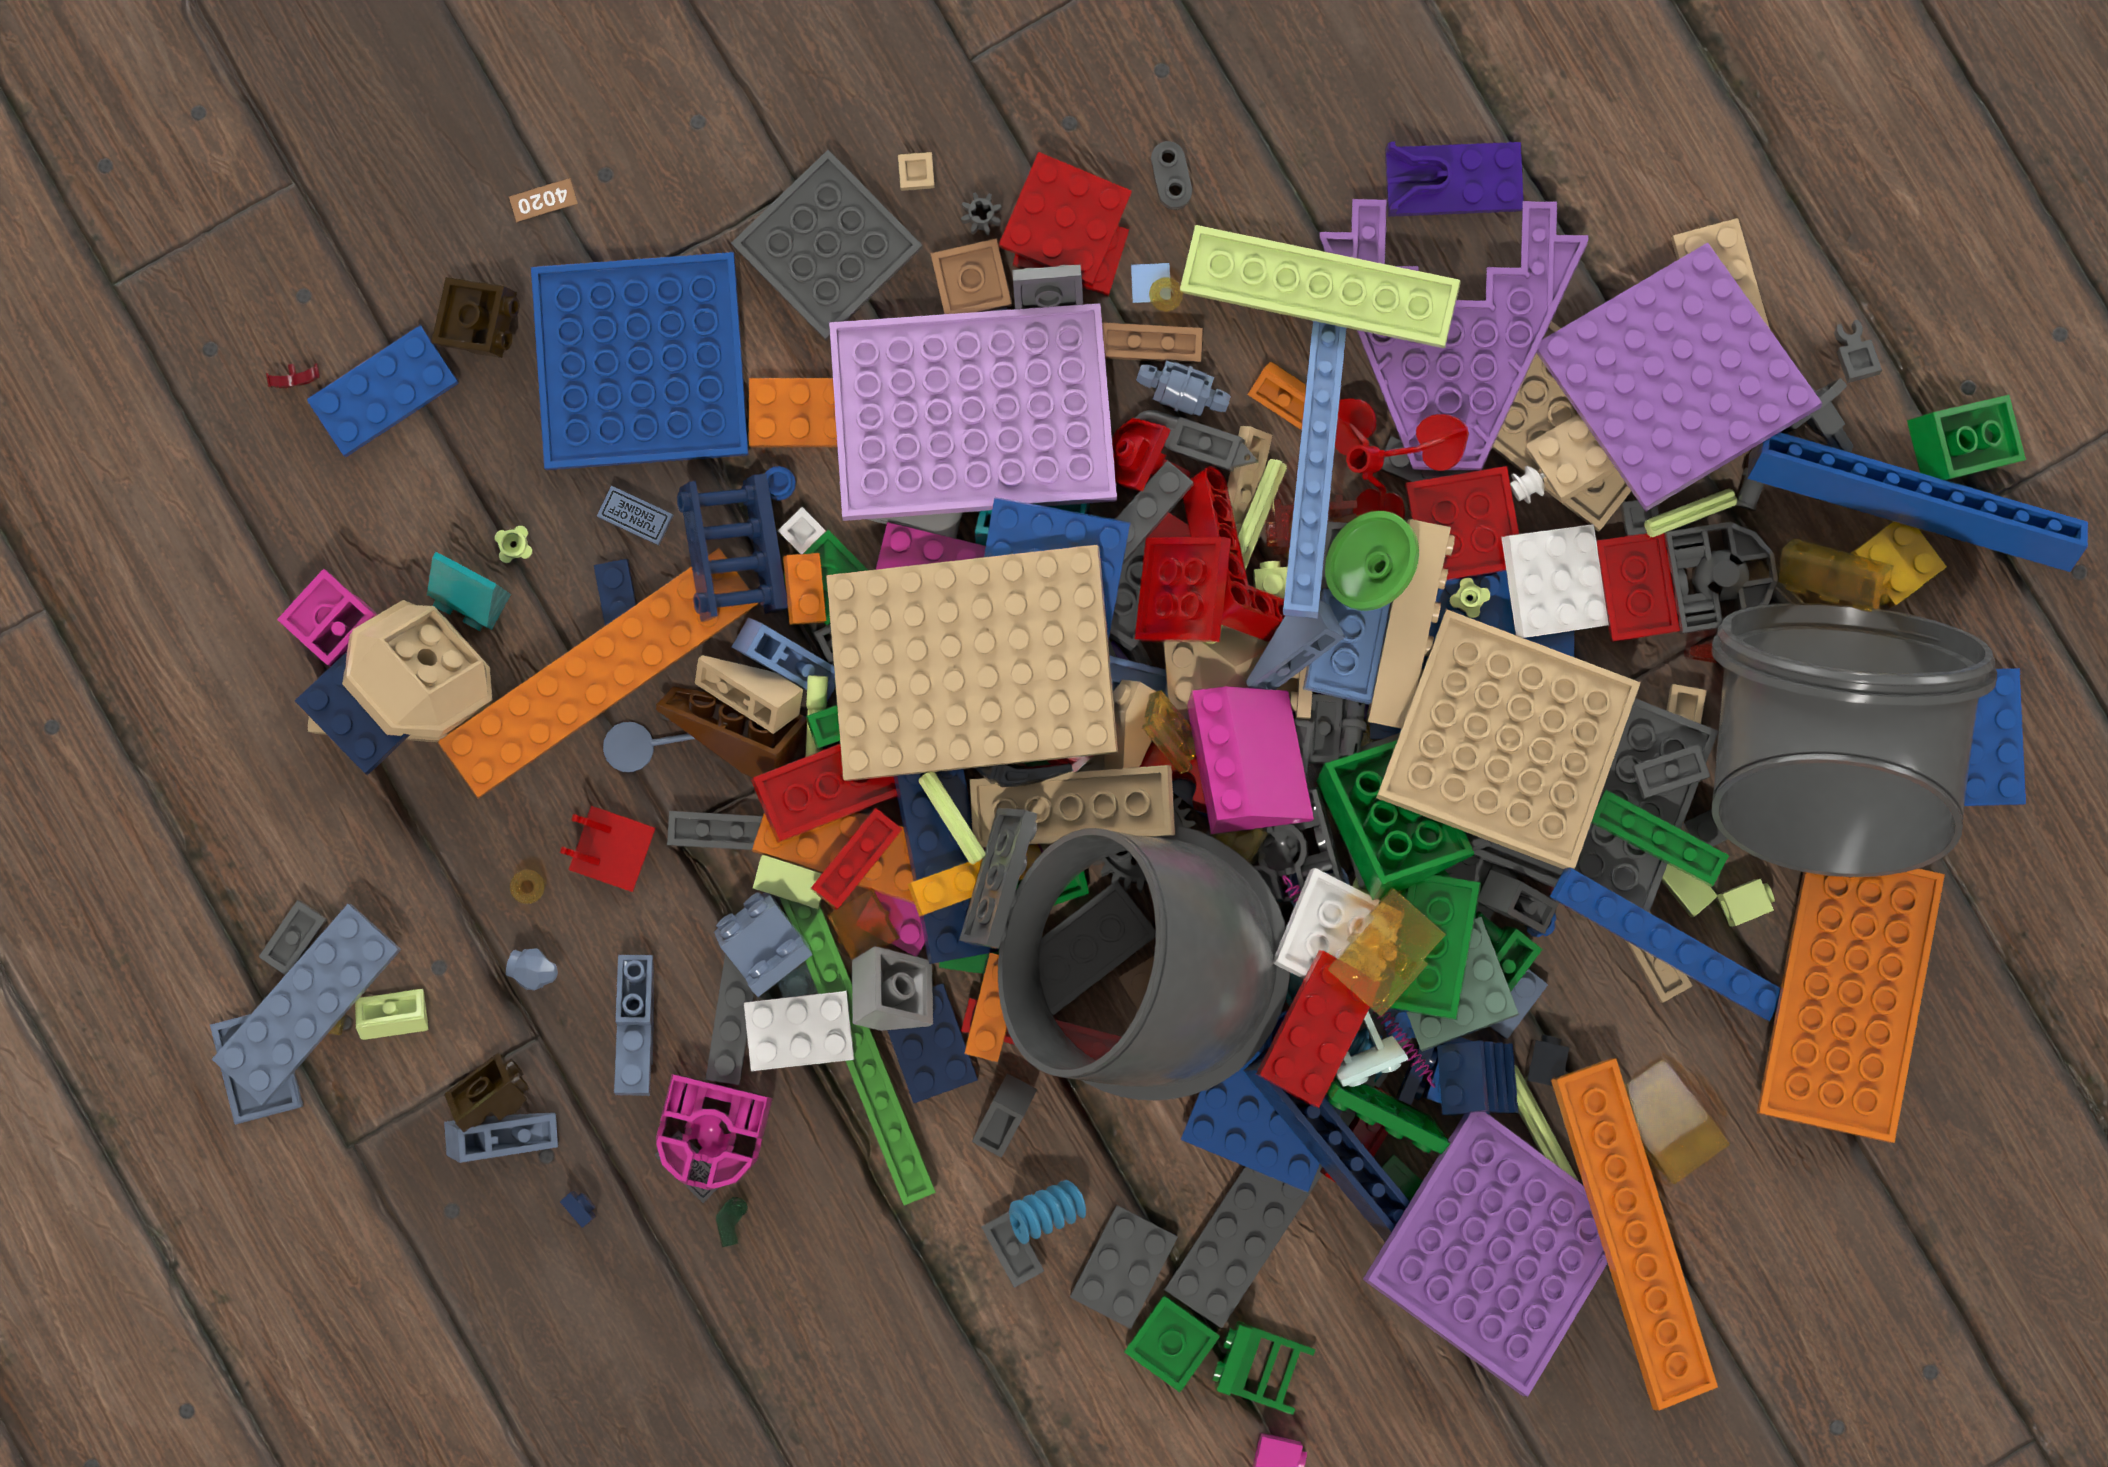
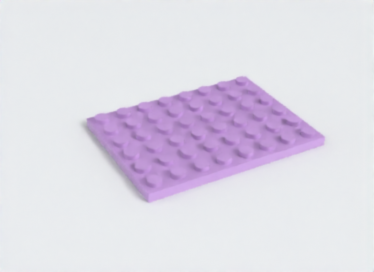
[829,304,1117,521]

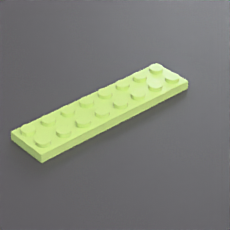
[1180,225,1461,348]

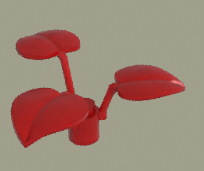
[1335,398,1469,519]

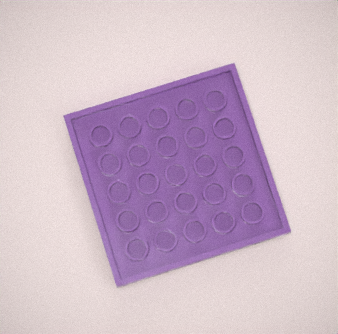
[1537,243,1822,512]
[1363,1112,1607,1397]

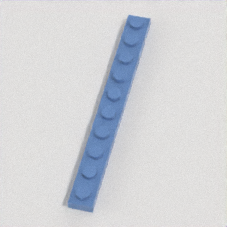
[1283,321,1346,619]

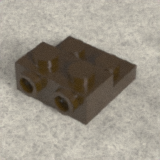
[431,277,520,358]
[444,1052,530,1133]

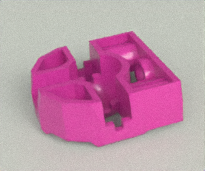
[656,1074,773,1190]

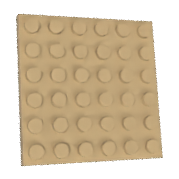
[1376,609,1641,869]

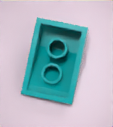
[427,552,511,631]

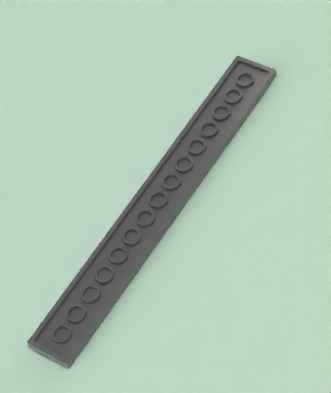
[1164,856,1519,1328]

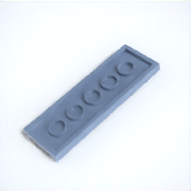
[212,904,401,1105]

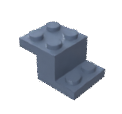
[714,892,813,997]

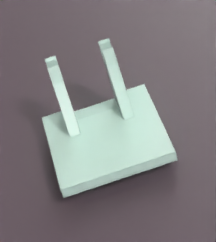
[1336,1011,1408,1087]

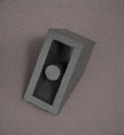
[1478,870,1559,934]

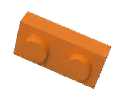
[783,553,826,625]

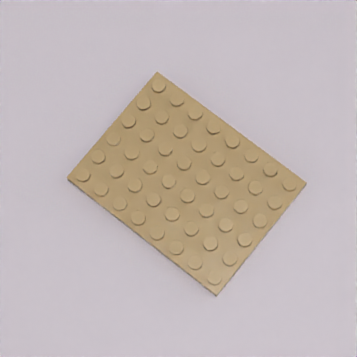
[827,545,1118,781]

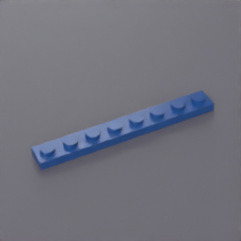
[1550,868,1781,1021]

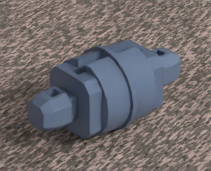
[1136,360,1231,416]

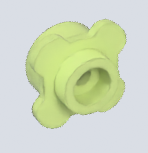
[495,526,532,563]
[1450,578,1490,618]

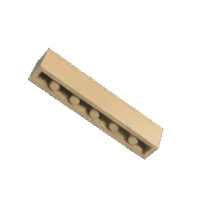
[1366,519,1455,729]

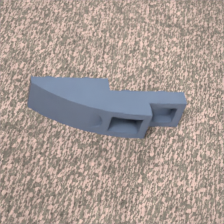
[614,955,654,1096]

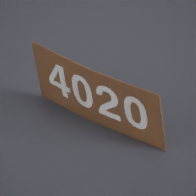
[509,178,578,222]

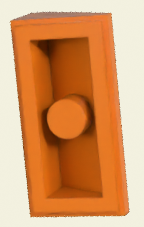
[1247,362,1306,430]

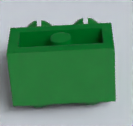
[1475,911,1543,992]

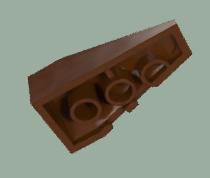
[656,686,807,778]

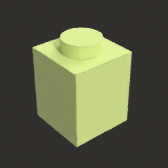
[1717,879,1775,926]

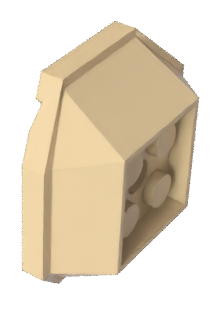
[342,600,492,738]

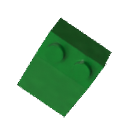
[1907,395,2026,480]

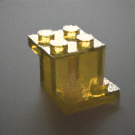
[1328,888,1446,1017]

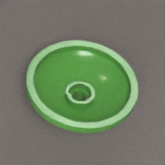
[1325,511,1419,611]

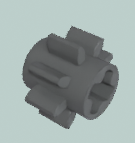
[961,192,1002,236]

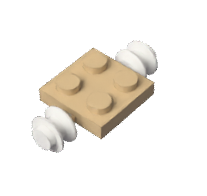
[1510,414,1617,504]

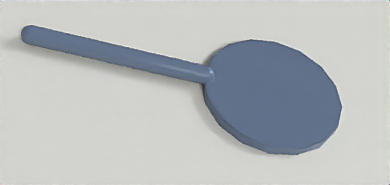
[603,722,695,772]

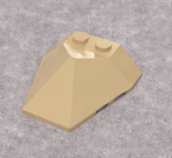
[1162,625,1297,747]

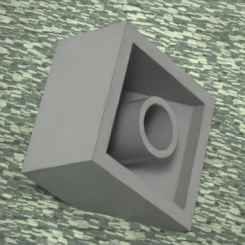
[852,946,933,1031]

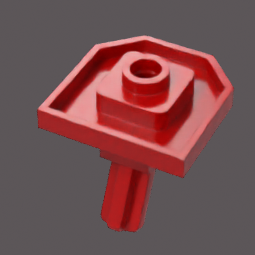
[1112,418,1190,492]

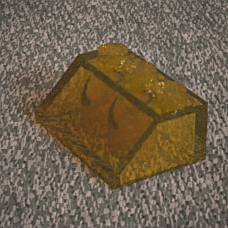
[1778,538,1894,612]

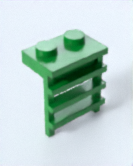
[1212,1321,1316,1415]

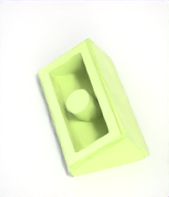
[753,855,822,909]
[1661,864,1717,917]
[355,989,428,1040]

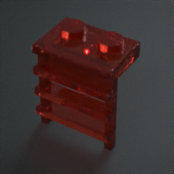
[1265,494,1357,555]

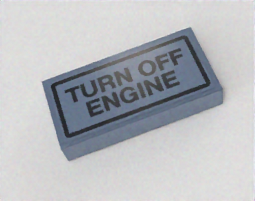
[597,486,674,546]

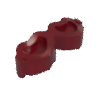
[266,363,320,388]

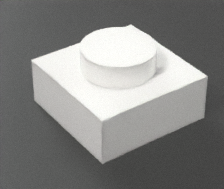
[778,507,826,554]

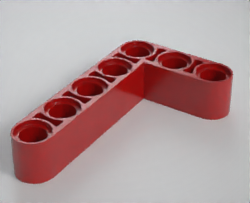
[1183,466,1286,642]

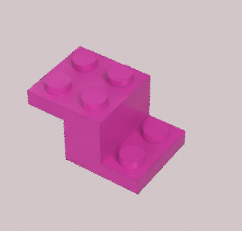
[277,569,378,667]

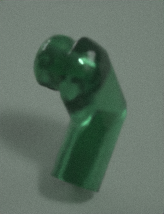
[716,1197,748,1247]

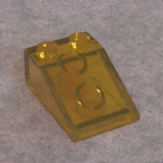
[1625,1059,1730,1185]

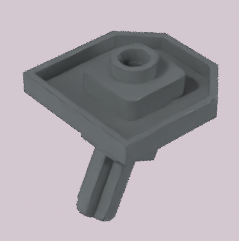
[1781,378,1853,453]

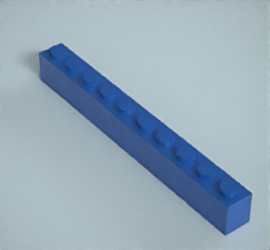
[1747,432,2088,572]

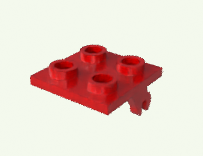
[559,806,656,892]

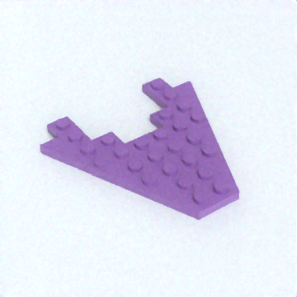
[1320,199,1588,471]

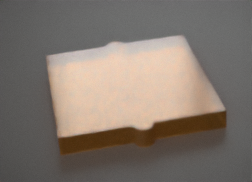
[827,889,900,960]

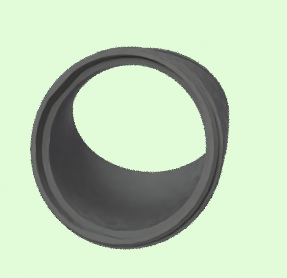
[1712,603,1997,877]
[998,825,1290,1101]

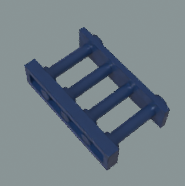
[677,474,788,622]

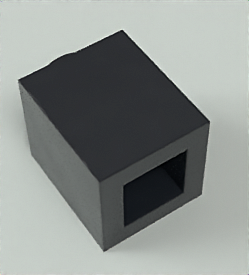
[1523,1035,1570,1086]

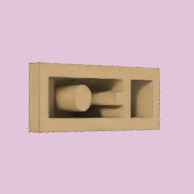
[695,655,803,734]
[1105,680,1171,770]

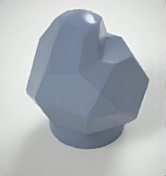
[506,948,558,990]

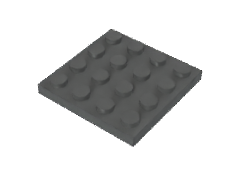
[731,150,923,341]

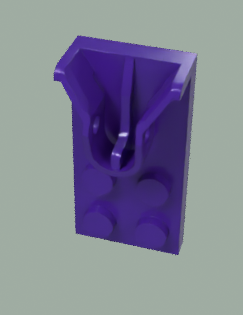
[1385,141,1524,217]

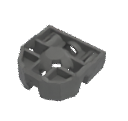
[1664,522,1778,634]
[1228,786,1346,903]

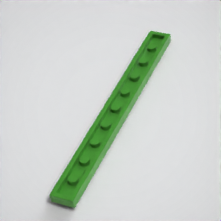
[780,897,936,1205]

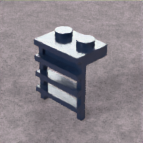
[1437,1041,1519,1115]

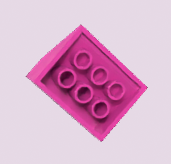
[1187,686,1314,834]

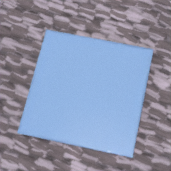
[1131,263,1171,303]

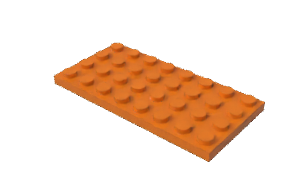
[1757,869,1945,1143]

